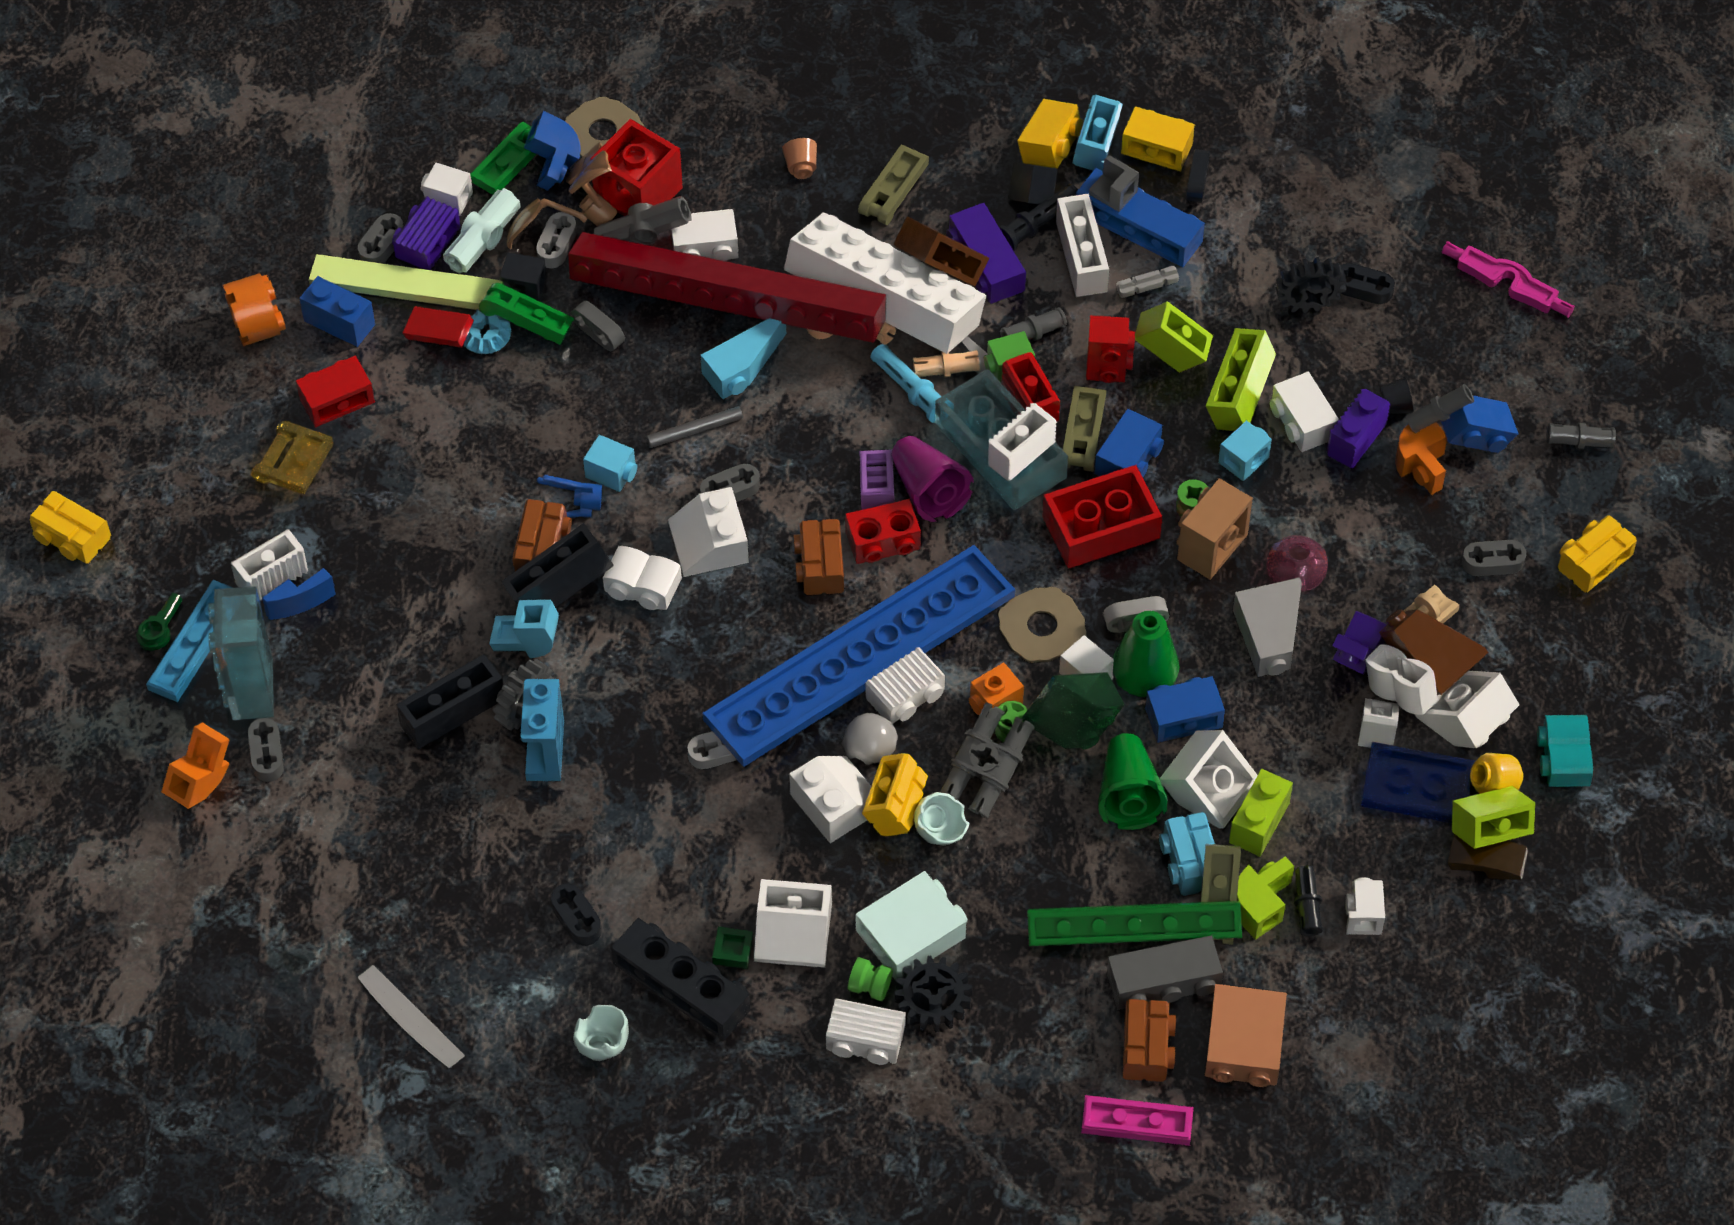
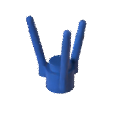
[537,475,602,518]

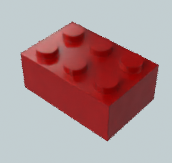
[1042,465,1162,569]

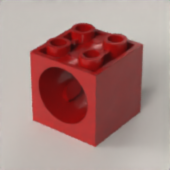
[590,119,683,216]

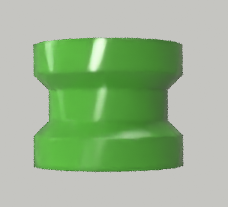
[1176,479,1208,517]
[995,701,1029,742]

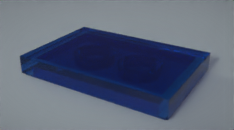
[1361,742,1475,823]

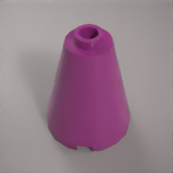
[891,436,974,522]

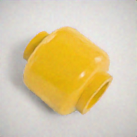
[1470,753,1523,794]

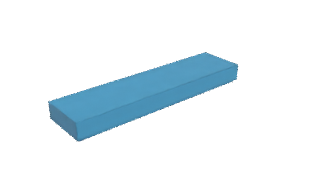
[146,580,244,702]

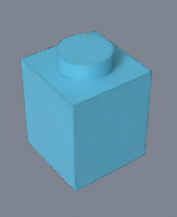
[583,435,638,492]

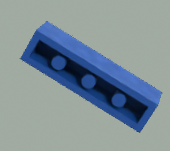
[1076,168,1205,267]

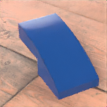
[262,568,336,620]

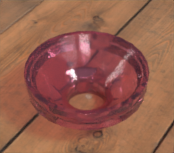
[1267,535,1328,592]

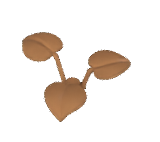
[507,142,617,249]

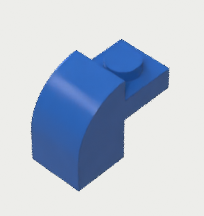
[524,111,581,191]

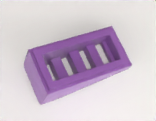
[860,450,895,510]

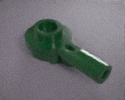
[136,593,183,651]

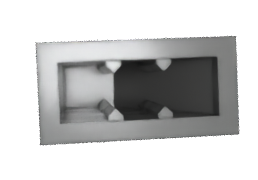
[1233,577,1302,677]

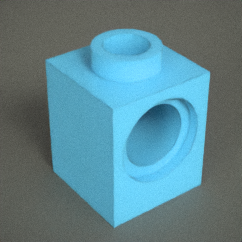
[1218,420,1272,481]

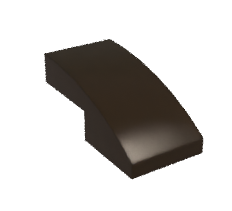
[1448,834,1528,880]

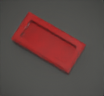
[403,306,474,347]

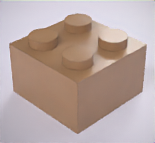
[1176,478,1253,580]

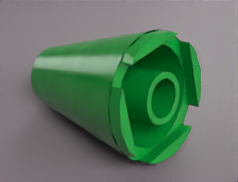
[1112,611,1179,697]
[1098,733,1168,830]

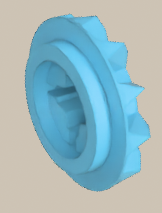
[463,309,511,354]

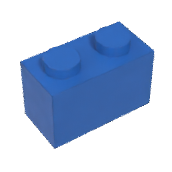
[299,276,375,347]
[1441,396,1518,453]
[1094,409,1164,477]
[1145,676,1225,743]

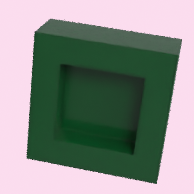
[712,926,754,969]

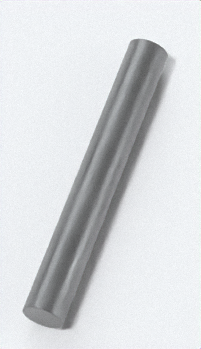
[646,406,743,448]

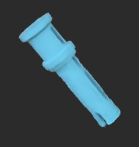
[870,344,952,423]

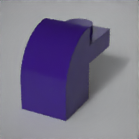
[1333,611,1387,674]

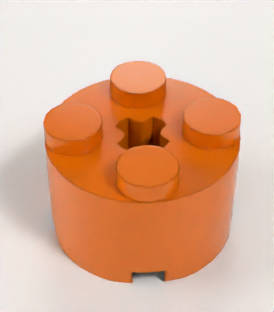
[222,273,286,347]

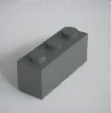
[1107,936,1223,1010]

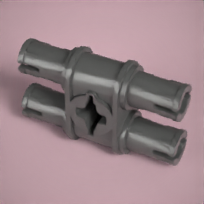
[939,703,1035,819]

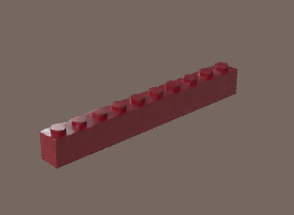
[568,232,886,343]

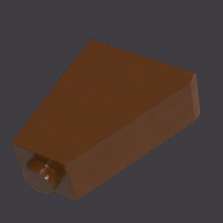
[893,216,989,287]
[1379,609,1489,695]

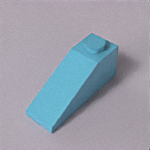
[701,318,786,399]

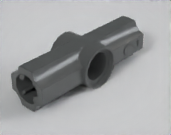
[594,196,692,245]

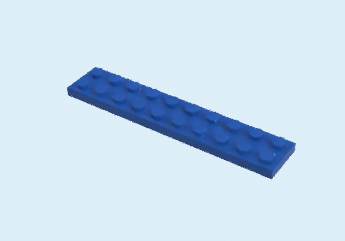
[703,545,1015,767]

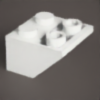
[754,879,832,968]

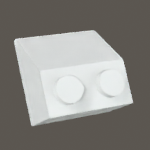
[668,487,749,577]
[1415,671,1519,748]
[1159,730,1258,828]
[790,756,871,843]

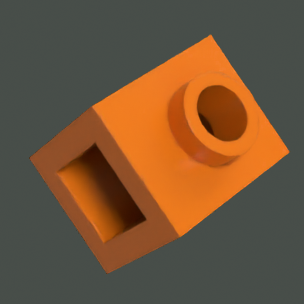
[969,662,1024,715]

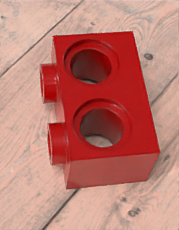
[845,499,921,564]

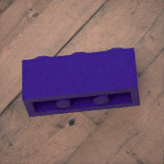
[946,203,1026,304]

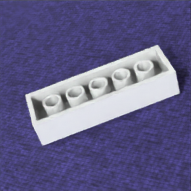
[784,212,986,354]

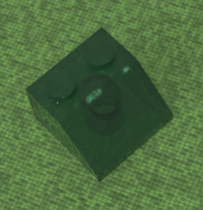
[1022,672,1125,749]

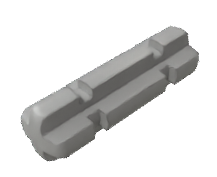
[1116,266,1179,298]

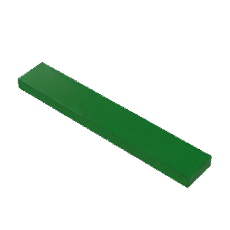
[1027,901,1242,946]

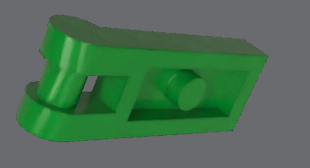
[470,122,536,195]
[479,283,574,345]

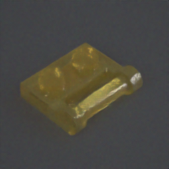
[251,421,333,494]

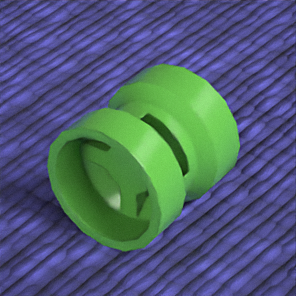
[848,957,893,1001]

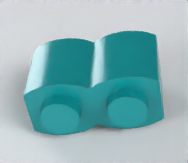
[1537,715,1593,787]

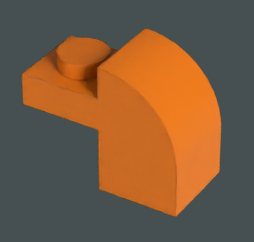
[1395,422,1447,495]
[161,722,229,809]

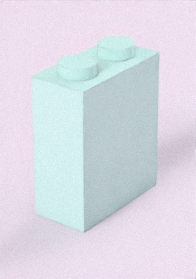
[856,871,967,980]

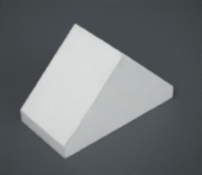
[1358,698,1399,751]

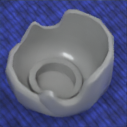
[842,713,898,765]

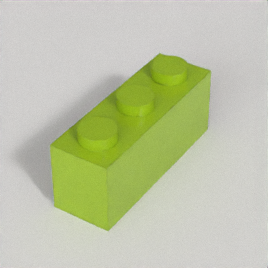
[1206,328,1276,431]

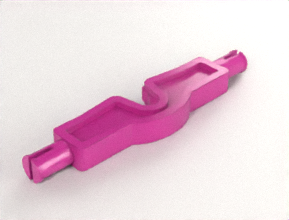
[1442,241,1575,318]

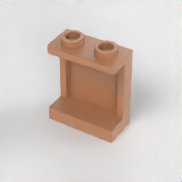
[1205,984,1287,1087]

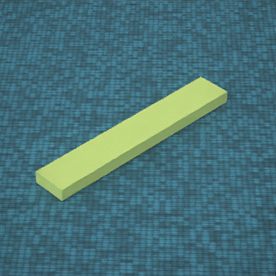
[309,254,504,310]

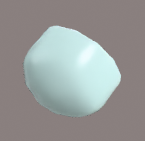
[914,792,969,846]
[573,1005,629,1061]

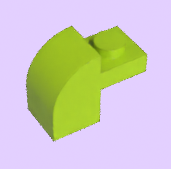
[1237,856,1294,940]

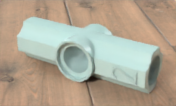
[443,188,521,274]

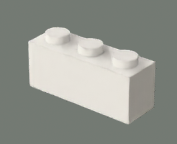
[1056,194,1109,297]

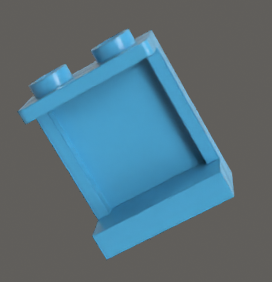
[521,679,564,781]

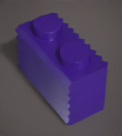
[392,196,460,270]
[1327,389,1390,468]

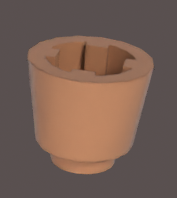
[782,138,817,179]

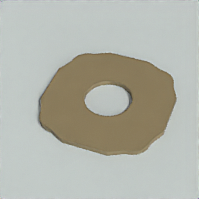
[565,97,644,157]
[998,587,1086,663]

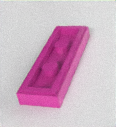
[1081,1095,1194,1146]

